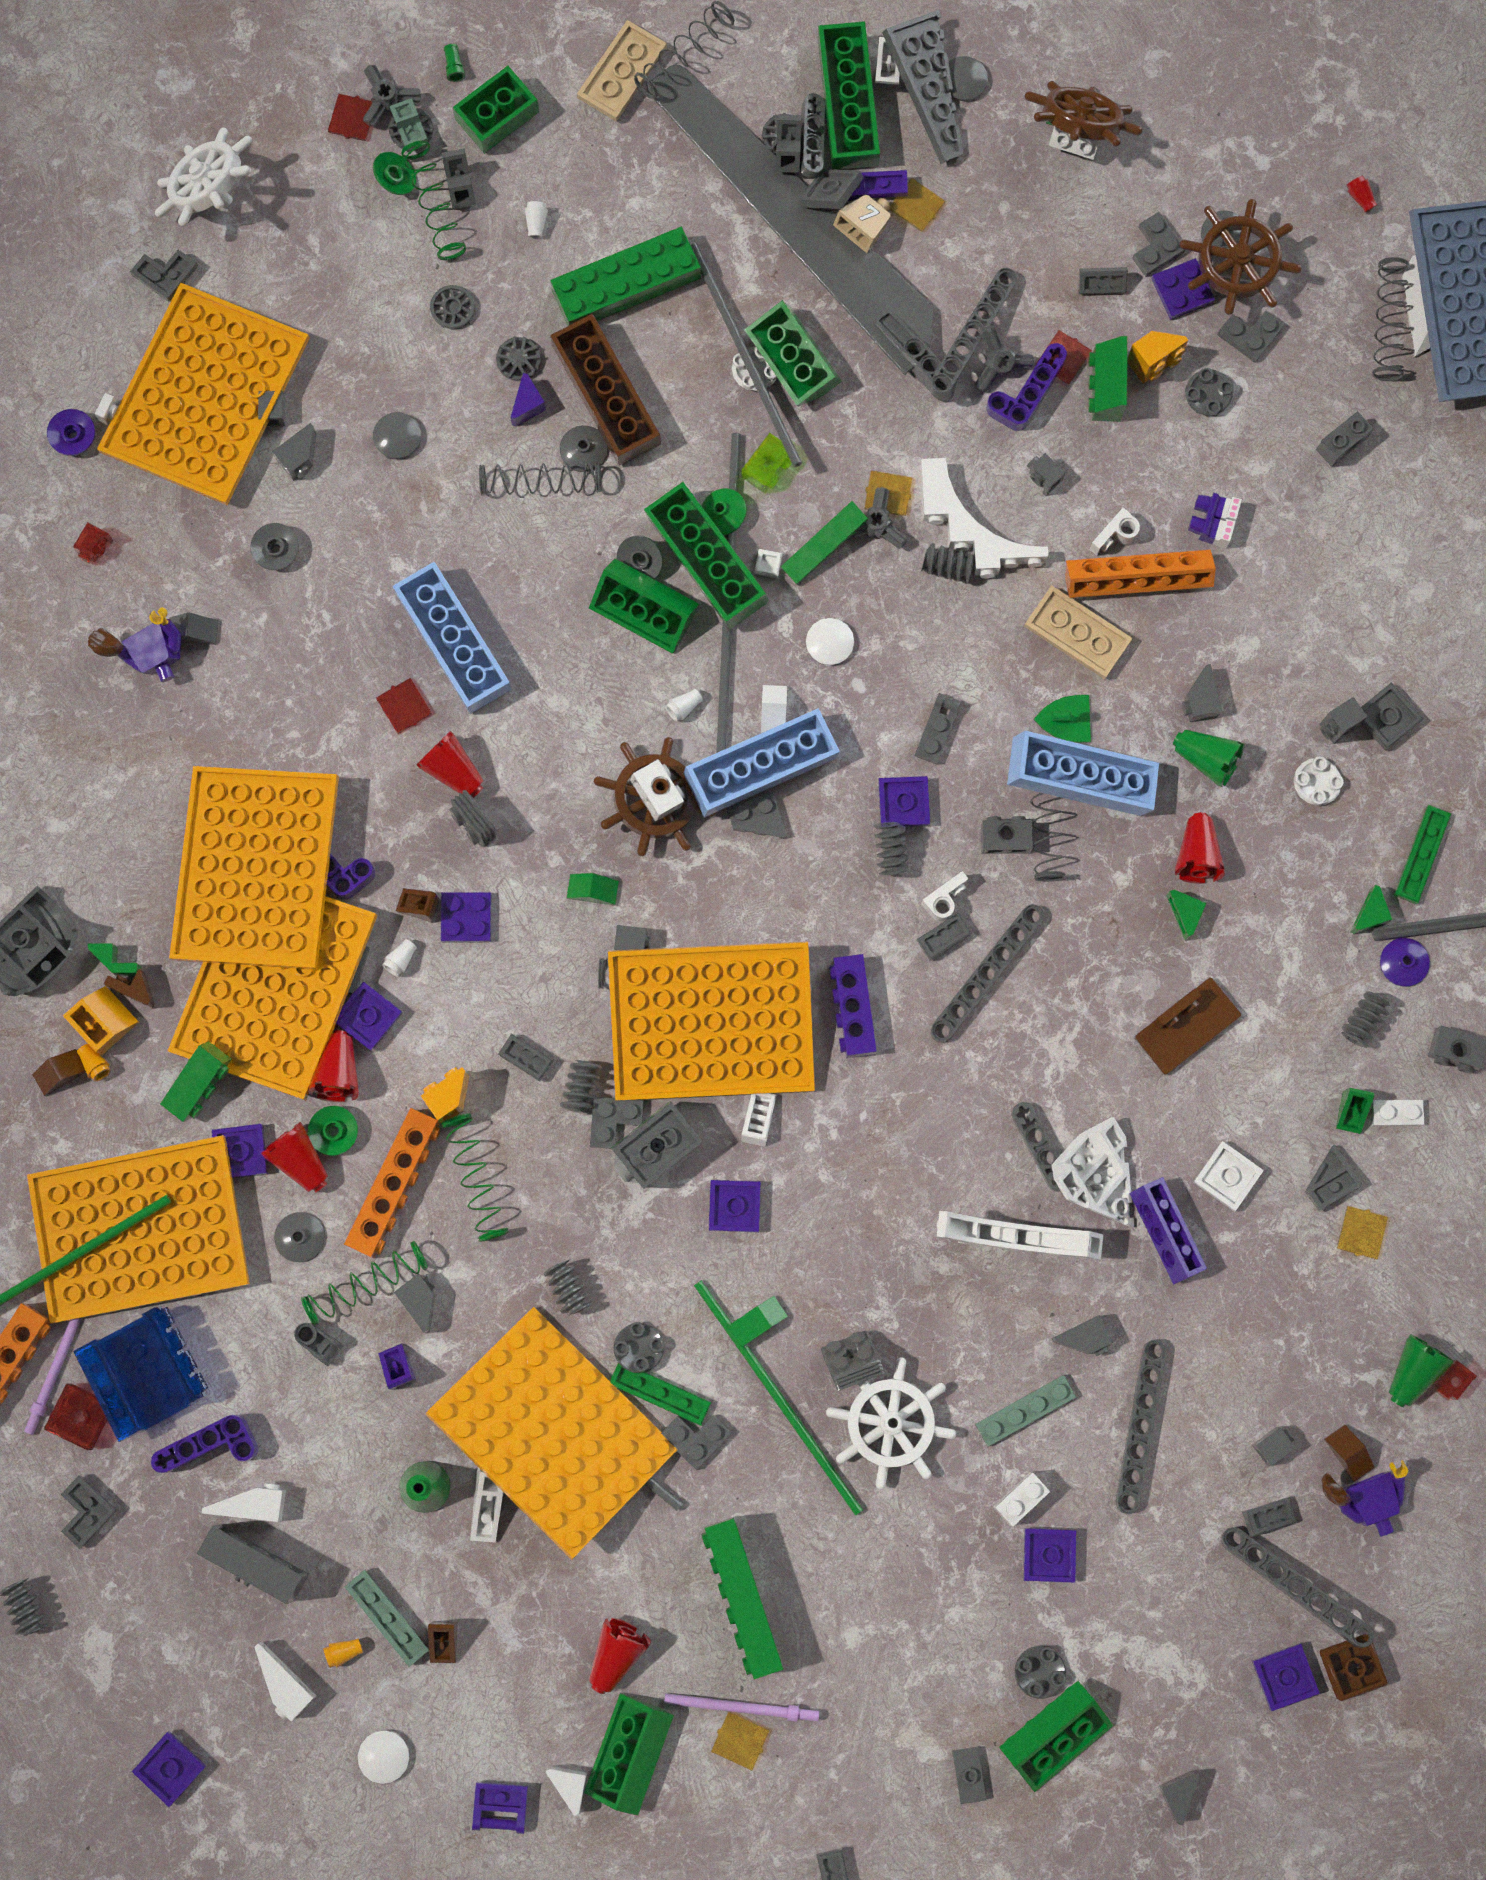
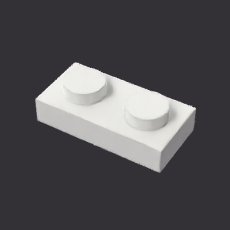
[1371,1100,1424,1126]

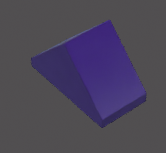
[510,373,546,427]
[378,1343,416,1390]

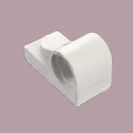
[1089,508,1140,556]
[921,871,968,922]

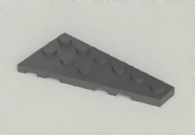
[882,9,963,164]

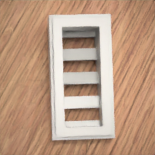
[741,1093,777,1147]

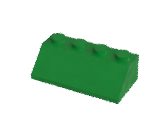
[744,300,842,407]
[589,558,699,654]
[999,1681,1114,1792]
[584,1693,674,1816]

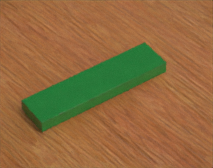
[781,501,869,585]
[1394,805,1451,905]
[610,1363,711,1426]

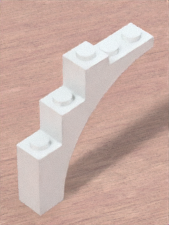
[920,458,1048,578]
[937,1211,1103,1260]

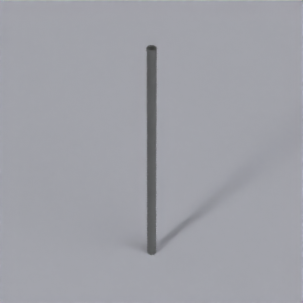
[691,243,802,467]

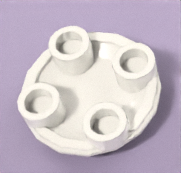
[732,346,777,391]
[806,618,854,667]
[1294,756,1344,806]
[358,1730,409,1784]

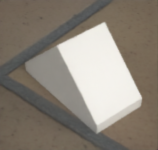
[875,37,900,85]
[761,685,787,733]
[546,1766,587,1816]

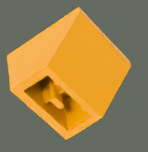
[1127,331,1188,384]
[63,986,139,1055]
[421,1067,469,1124]

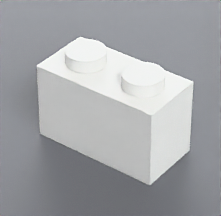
[993,1472,1050,1527]

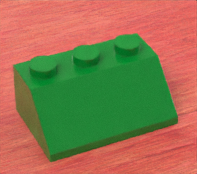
[1088,336,1128,422]

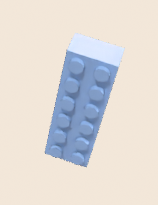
[393,562,512,714]
[683,708,840,817]
[1007,731,1159,816]

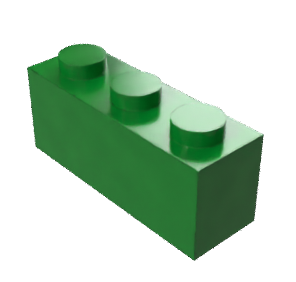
[160,1041,232,1122]

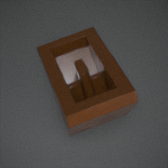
[396,888,440,923]
[32,1049,86,1096]
[1324,1425,1375,1482]
[428,1622,458,1663]

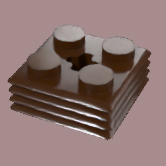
[1319,1634,1388,1701]

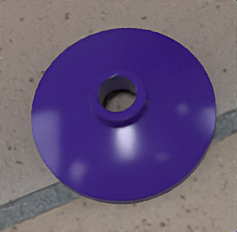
[47,409,95,456]
[1380,938,1430,987]

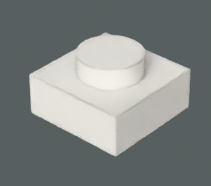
[95,393,119,426]

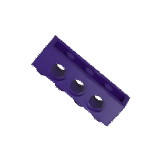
[829,954,877,1059]
[1130,1177,1207,1285]

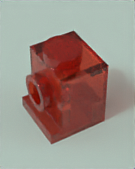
[73,522,114,564]
[1433,1360,1477,1401]

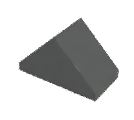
[169,612,218,645]
[1159,1771,1200,1826]

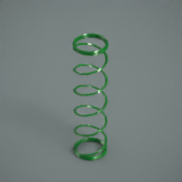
[401,141,467,261]
[441,1113,509,1242]
[301,1241,428,1326]

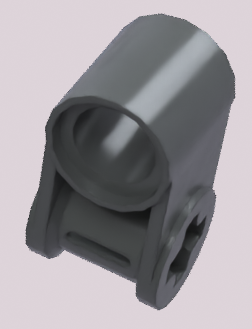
[294,1323,344,1366]

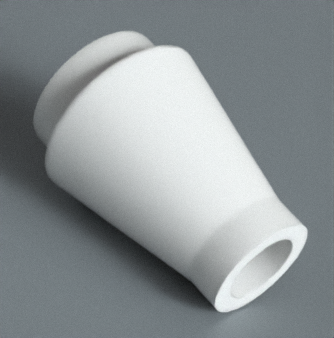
[525,201,548,238]
[665,689,703,722]
[382,939,417,977]

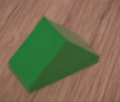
[567,873,619,906]
[1350,885,1392,934]
[1166,889,1206,940]
[1336,1088,1375,1134]

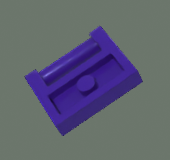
[472,1782,528,1834]

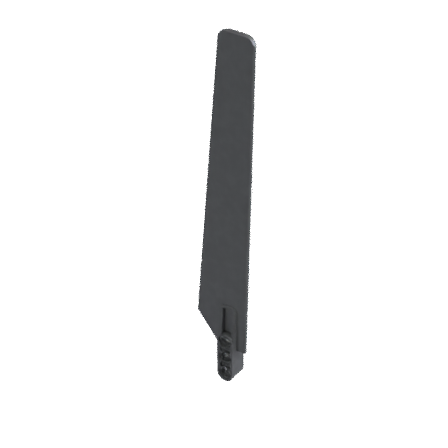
[648,64,957,402]

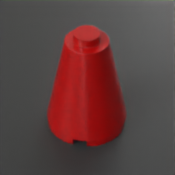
[416,731,484,798]
[1175,812,1225,884]
[308,1030,359,1102]
[261,1122,328,1193]
[589,1618,651,1694]

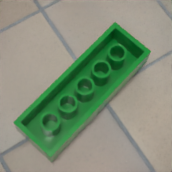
[817,21,880,170]
[550,226,701,326]
[644,482,769,630]
[701,1517,783,1680]

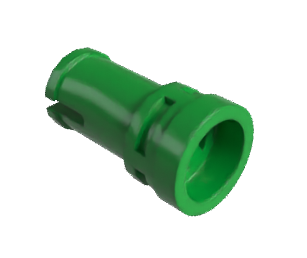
[443,44,465,82]

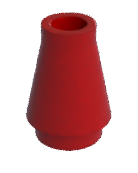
[1346,175,1377,213]

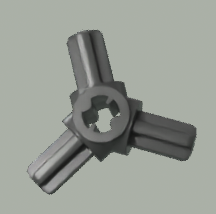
[363,65,421,127]
[975,326,1034,392]
[847,487,908,549]

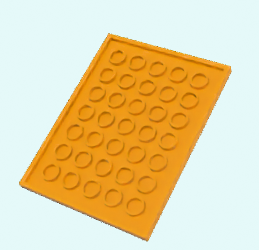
[97,283,310,506]
[169,766,339,970]
[168,896,378,1101]
[608,941,815,1100]
[27,1135,250,1324]
[425,1307,677,1560]

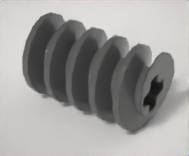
[921,543,974,584]
[874,822,909,875]
[1341,991,1390,1048]
[560,1060,602,1115]
[544,1259,592,1316]
[0,1578,48,1637]

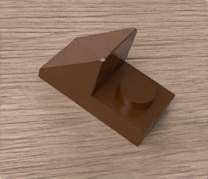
[104,969,155,1009]

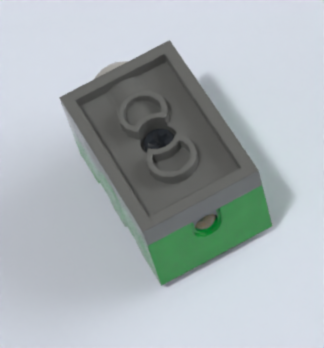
[611,1101,703,1189]

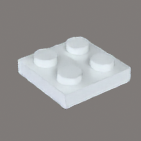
[1193,1141,1264,1212]

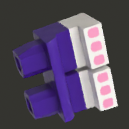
[1188,492,1242,549]

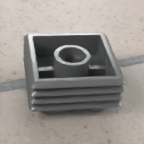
[449,790,497,847]
[821,1331,885,1391]

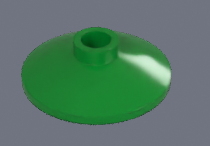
[373,152,416,195]
[702,488,747,535]
[308,1106,358,1156]

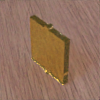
[889,178,945,232]
[864,470,912,516]
[1336,1206,1388,1260]
[711,1711,769,1771]

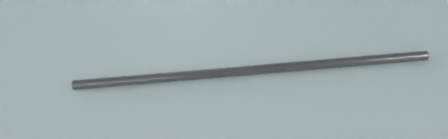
[716,433,741,753]

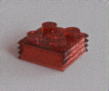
[44,1383,114,1450]

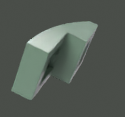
[390,98,429,152]

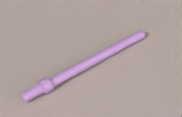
[24,1318,82,1435]
[664,1693,819,1722]

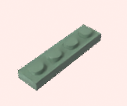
[975,1375,1076,1447]
[345,1569,429,1667]

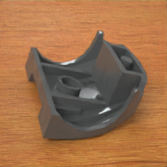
[0,885,78,997]

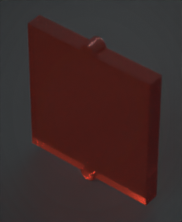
[328,93,372,141]
[1036,330,1092,385]
[376,678,432,734]

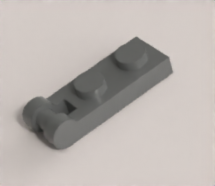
[915,693,962,765]

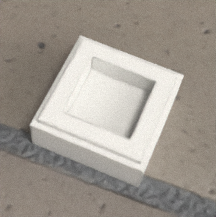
[754,549,783,578]

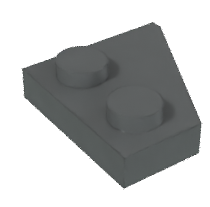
[727,792,787,839]
[1305,1145,1362,1212]

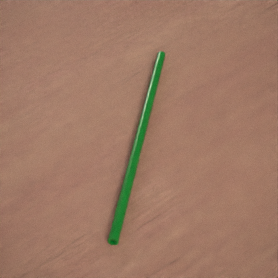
[0,1194,172,1306]
[694,1280,863,1516]

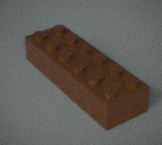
[550,314,661,466]

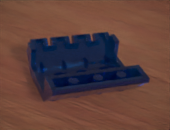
[73,1306,209,1442]

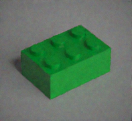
[452,66,539,154]

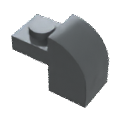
[776,114,801,172]
[441,148,476,209]

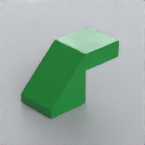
[88,943,142,977]
[725,1296,788,1349]

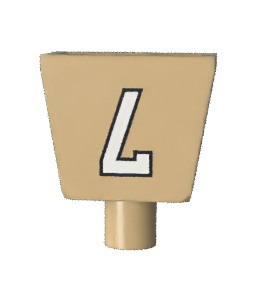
[833,195,891,253]

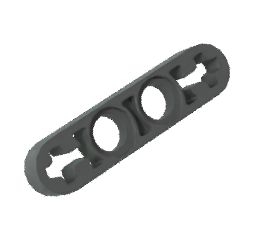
[800,93,825,179]
[1011,1102,1061,1192]

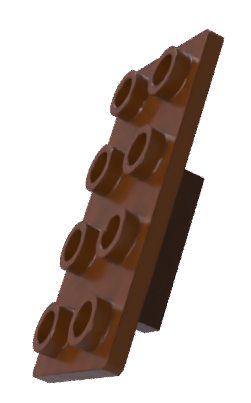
[1134,977,1241,1075]

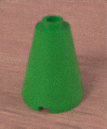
[1173,729,1245,787]
[1389,1334,1454,1408]
[399,1461,450,1513]

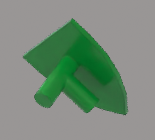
[1034,695,1091,743]

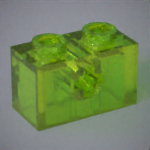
[741,432,792,494]

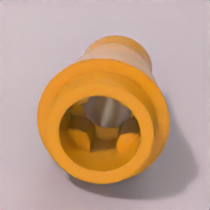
[77,1044,111,1082]
[323,1638,363,1668]

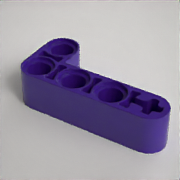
[986,343,1067,431]
[327,853,375,900]
[151,1415,258,1473]

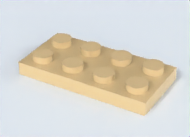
[577,20,667,122]
[1024,585,1133,679]

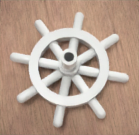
[155,128,252,227]
[826,1357,956,1490]

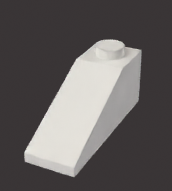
[470,1467,503,1543]
[202,1483,286,1522]
[255,1642,316,1721]

